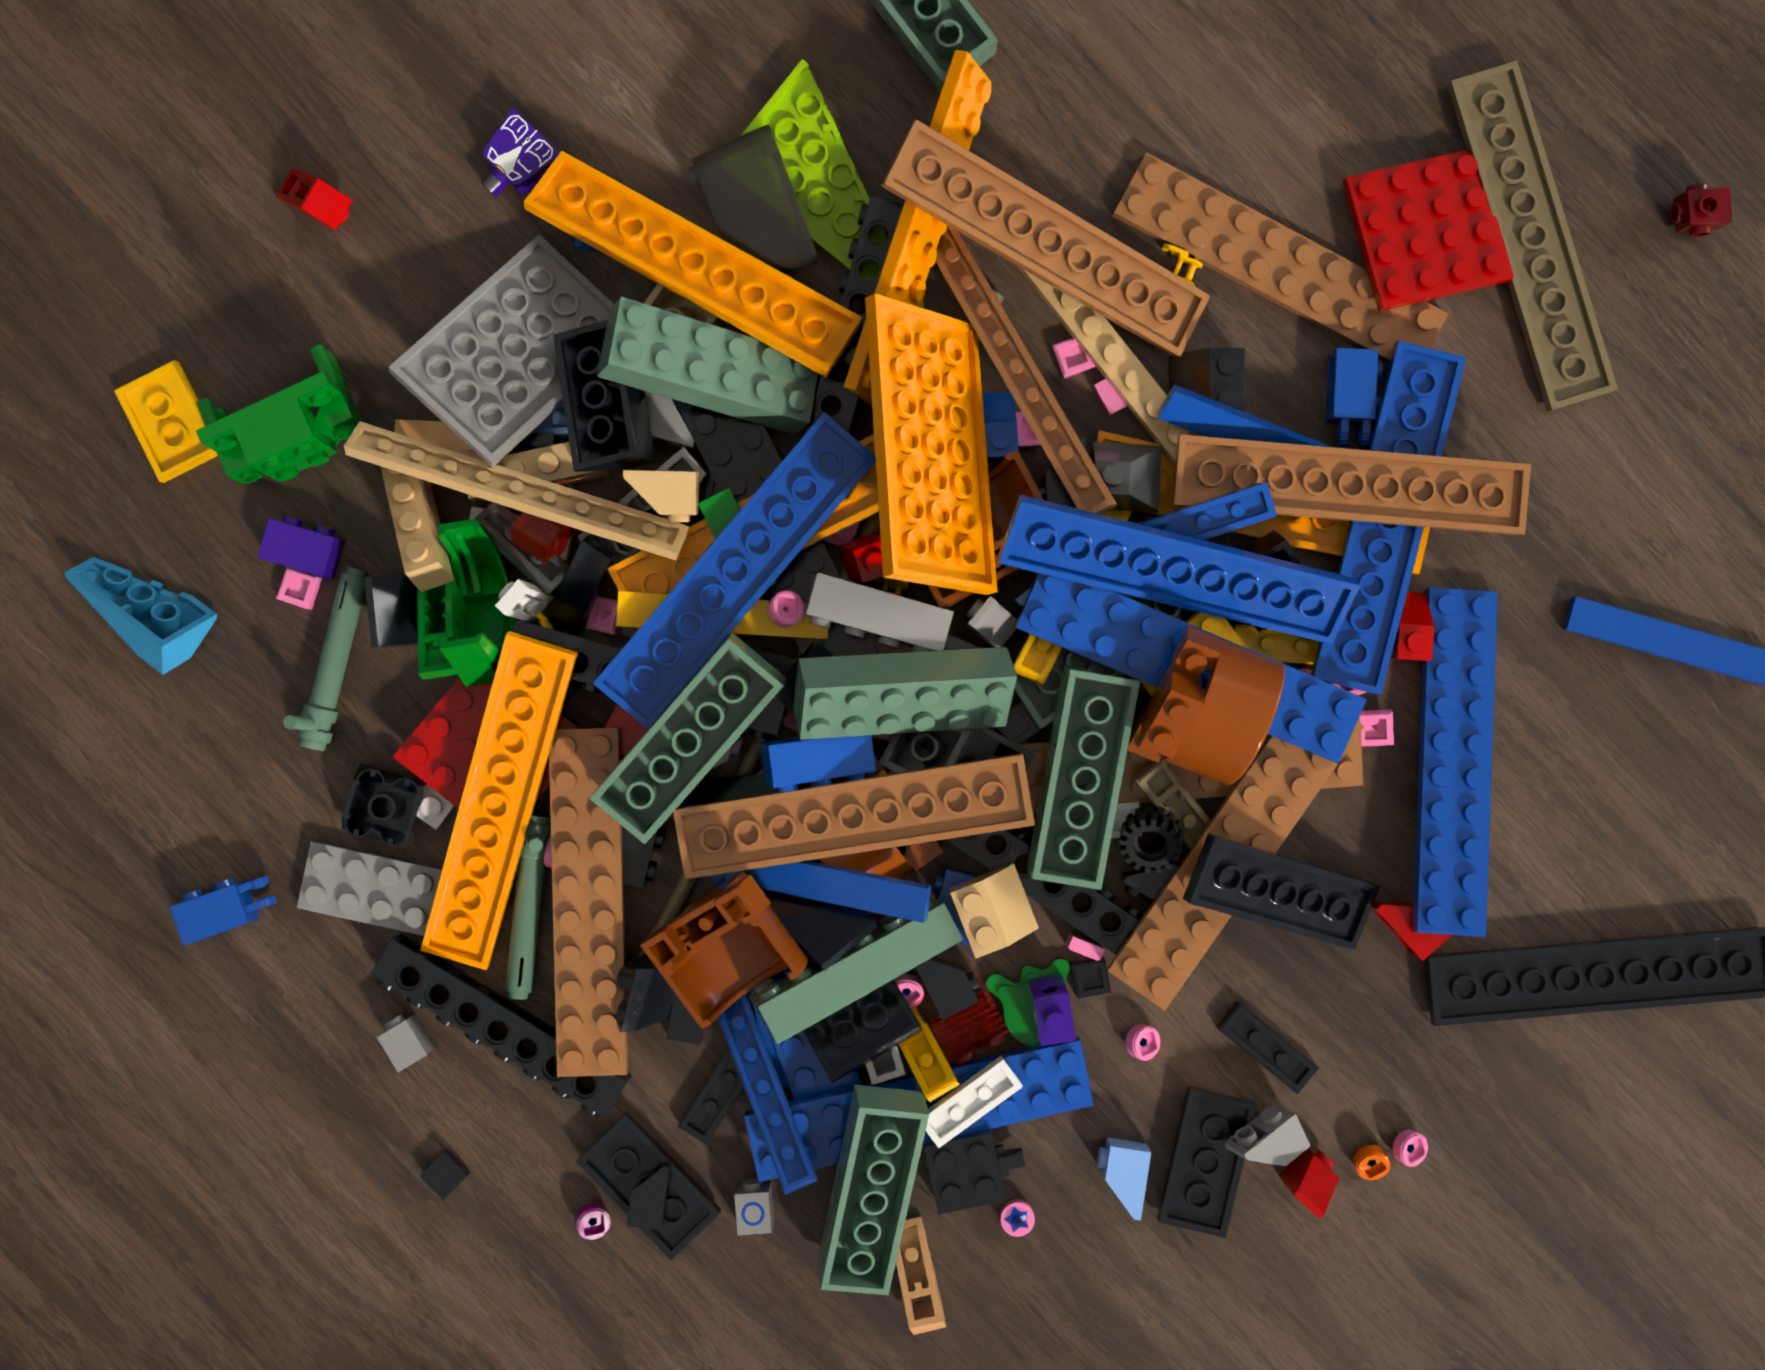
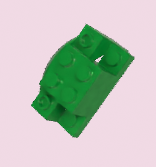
[196,344,362,484]
[417,519,515,687]

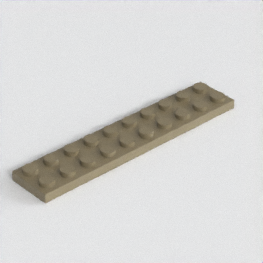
[1447,60,1618,412]

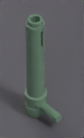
[283,567,367,751]
[505,813,551,1000]

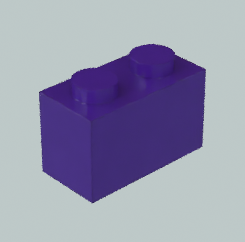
[257,515,345,579]

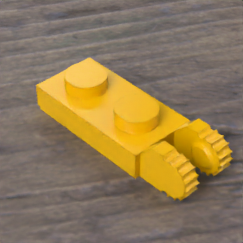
[899,1007,960,1102]

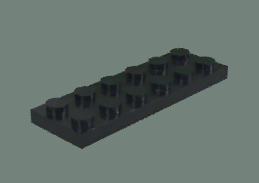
[1183,833,1380,950]

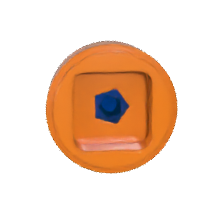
[1353,1145,1390,1180]

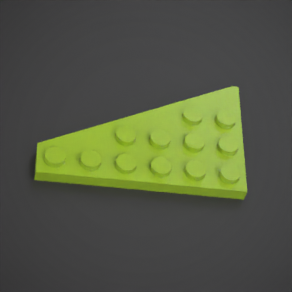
[718,59,888,280]

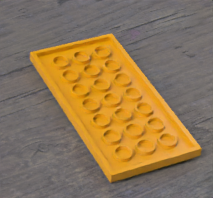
[865,293,998,595]

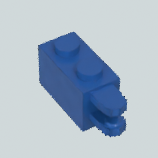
[1325,348,1383,449]
[170,876,277,946]

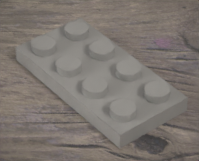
[297,840,443,936]

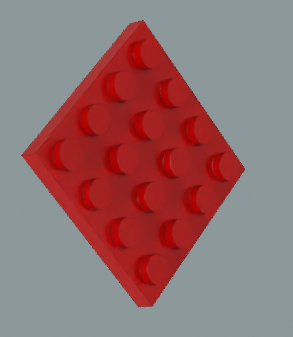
[1342,149,1514,312]
[393,677,579,809]

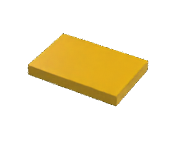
[114,360,218,483]

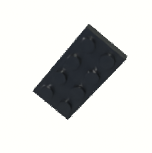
[1157,1086,1257,1238]
[576,1111,721,1260]

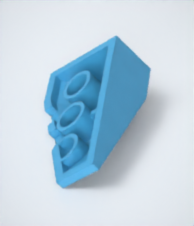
[65,557,217,675]

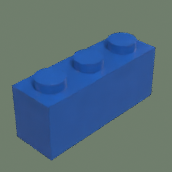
[760,735,876,792]

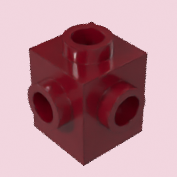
[1670,184,1733,238]

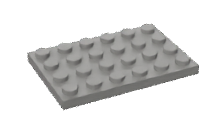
[389,235,615,467]

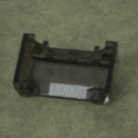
[687,124,819,275]

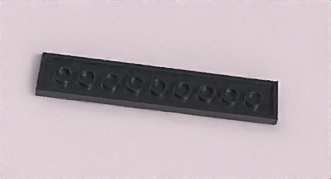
[674,399,879,656]
[1425,926,1765,1026]

